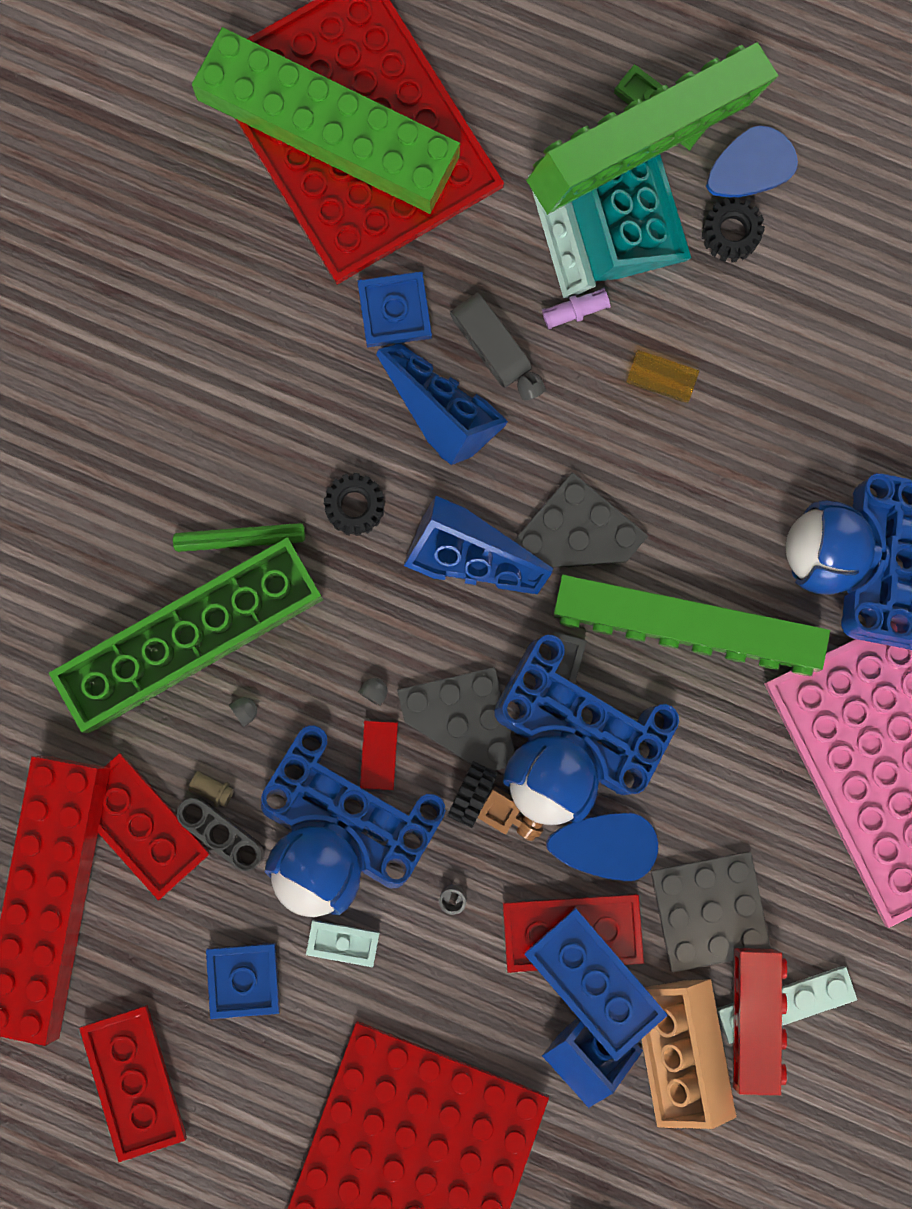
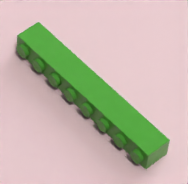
[554,575,830,676]

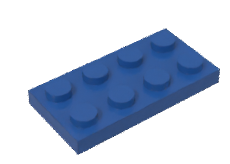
[524,908,668,1061]

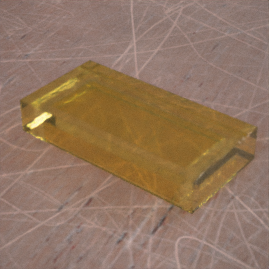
[626,350,699,404]

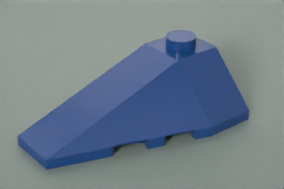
[376,343,508,465]
[404,496,553,595]

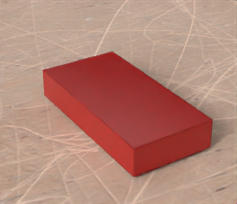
[360,721,398,790]

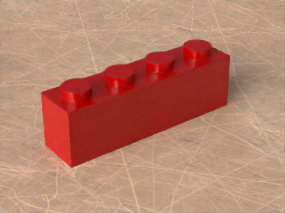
[733,948,787,1095]

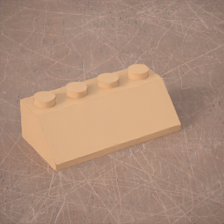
[641,979,736,1129]

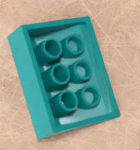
[572,154,691,282]

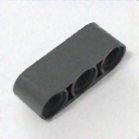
[450,293,532,388]
[177,798,265,871]

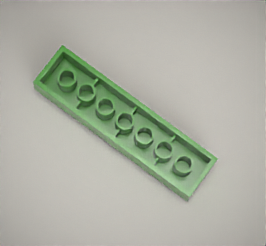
[192,27,460,214]
[526,42,779,215]
[49,537,324,733]

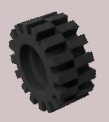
[702,197,765,262]
[324,473,385,536]
[447,761,498,828]

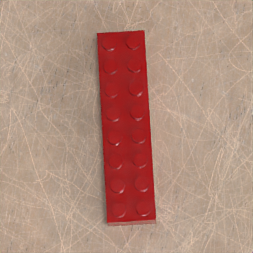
[0,756,110,1046]

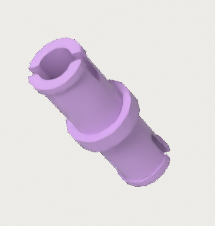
[542,287,611,330]

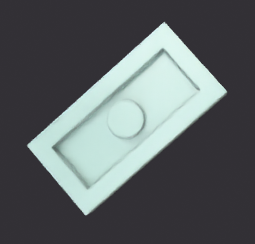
[306,920,380,967]

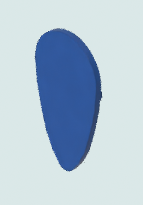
[706,126,798,197]
[546,813,658,881]

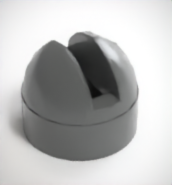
[517,372,546,400]
[358,678,388,706]
[229,697,257,727]
[439,885,467,915]

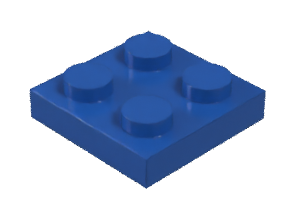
[357,272,432,348]
[206,943,280,1019]

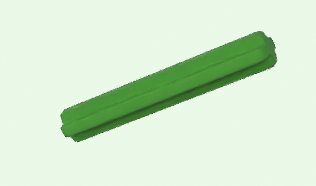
[173,523,305,552]

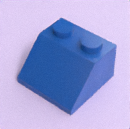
[542,1017,643,1108]

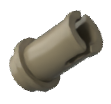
[188,770,234,807]

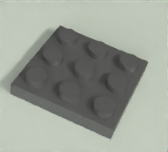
[650,851,771,973]

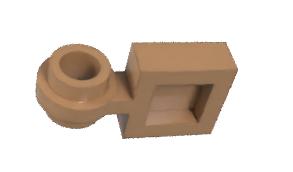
[478,786,544,841]

